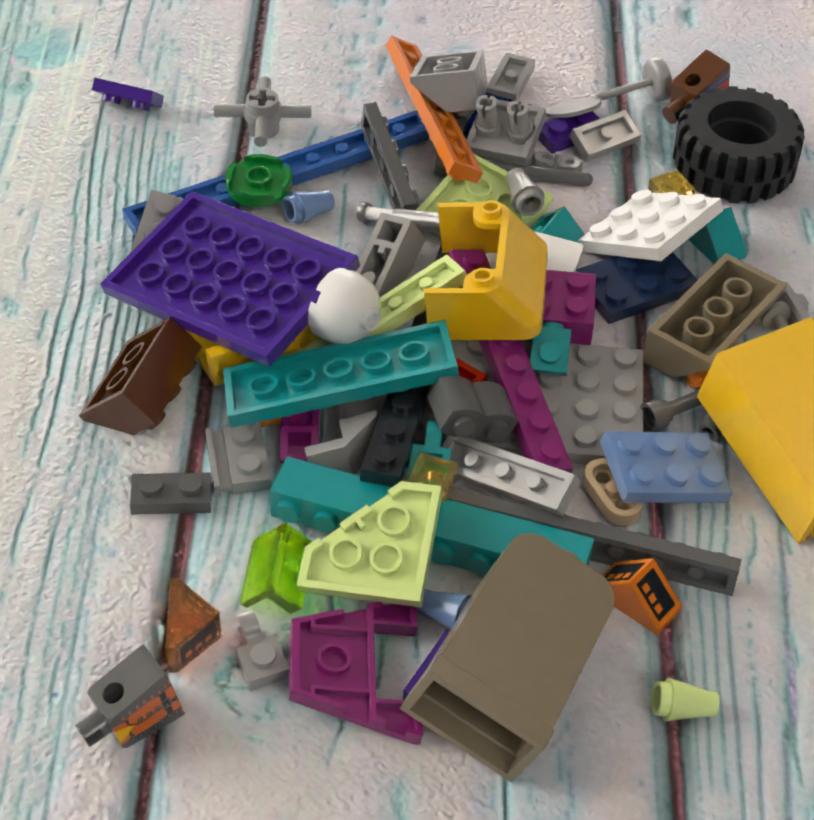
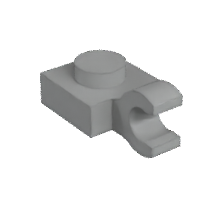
[235,610,289,691]

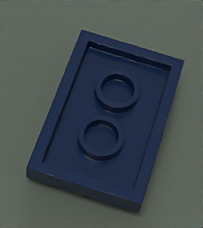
[576,252,698,324]

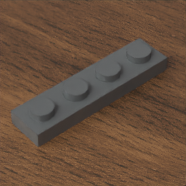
[361,102,419,211]

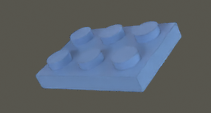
[600,431,733,503]

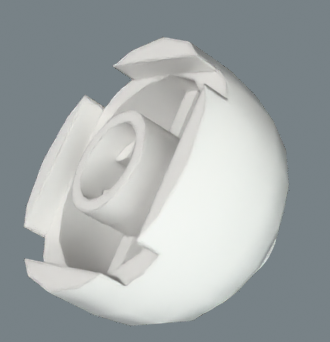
[308,268,381,344]

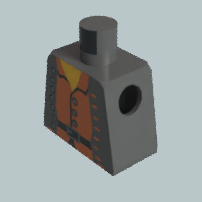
[75,644,185,748]

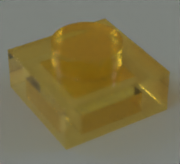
[648,170,695,196]
[407,452,459,502]

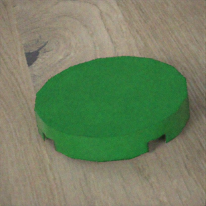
[225,154,292,207]

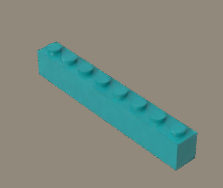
[270,456,594,575]

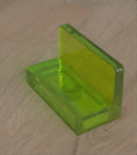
[239,522,312,614]

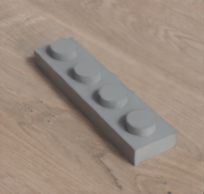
[442,435,581,516]

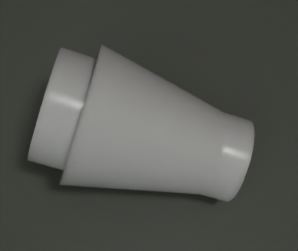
[506,168,544,216]

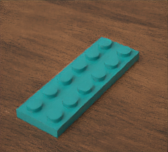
[223,320,459,428]

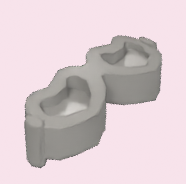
[532,151,583,172]

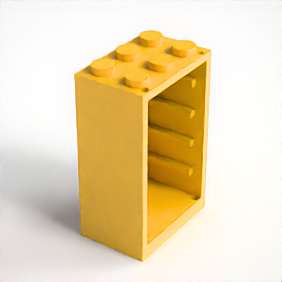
[697,317,814,543]

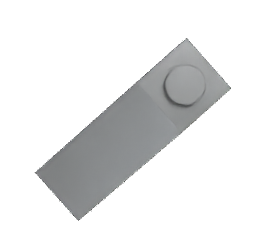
[355,212,426,297]

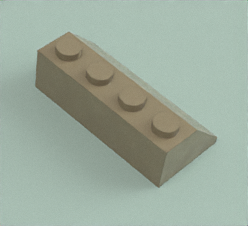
[643,253,787,378]

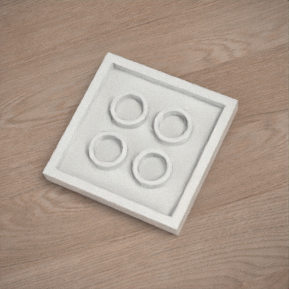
[578,190,723,261]

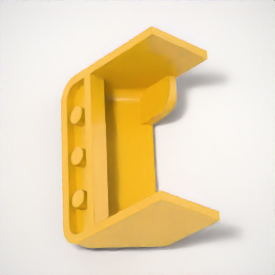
[424,200,548,340]

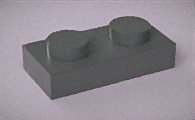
[130,472,212,515]

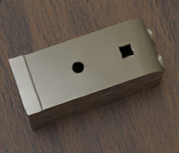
[400,533,615,783]

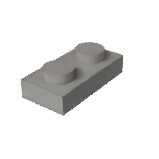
[486,53,535,102]
[569,110,642,162]

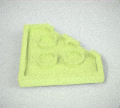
[416,154,554,235]
[297,481,443,608]

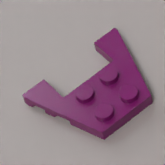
[289,602,423,745]

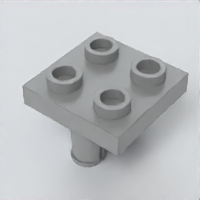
[466,95,547,166]

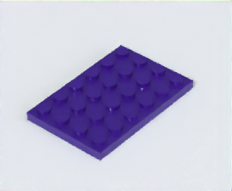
[100,191,360,367]

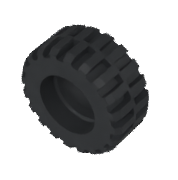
[673,86,805,204]

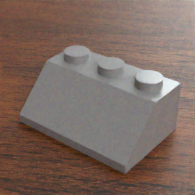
[410,50,488,116]

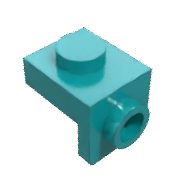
[530,322,571,376]

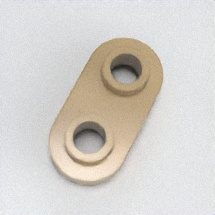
[583,458,644,526]

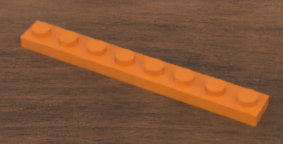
[386,35,483,184]

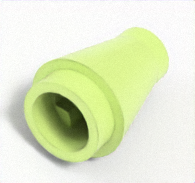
[651,678,719,721]

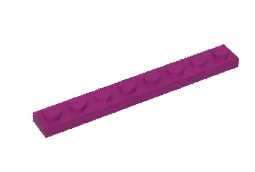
[449,249,574,473]

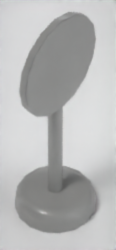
[546,57,673,118]

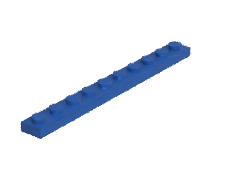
[122,110,430,236]

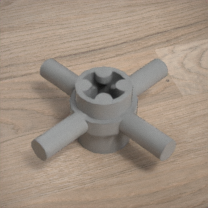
[214,76,312,147]

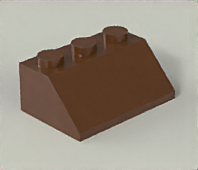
[79,317,202,435]

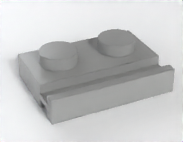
[205,422,272,497]

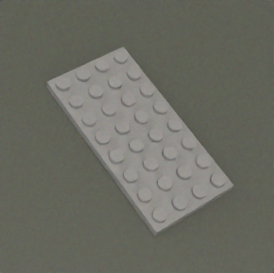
[335,329,643,465]

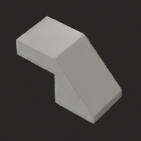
[304,410,378,475]

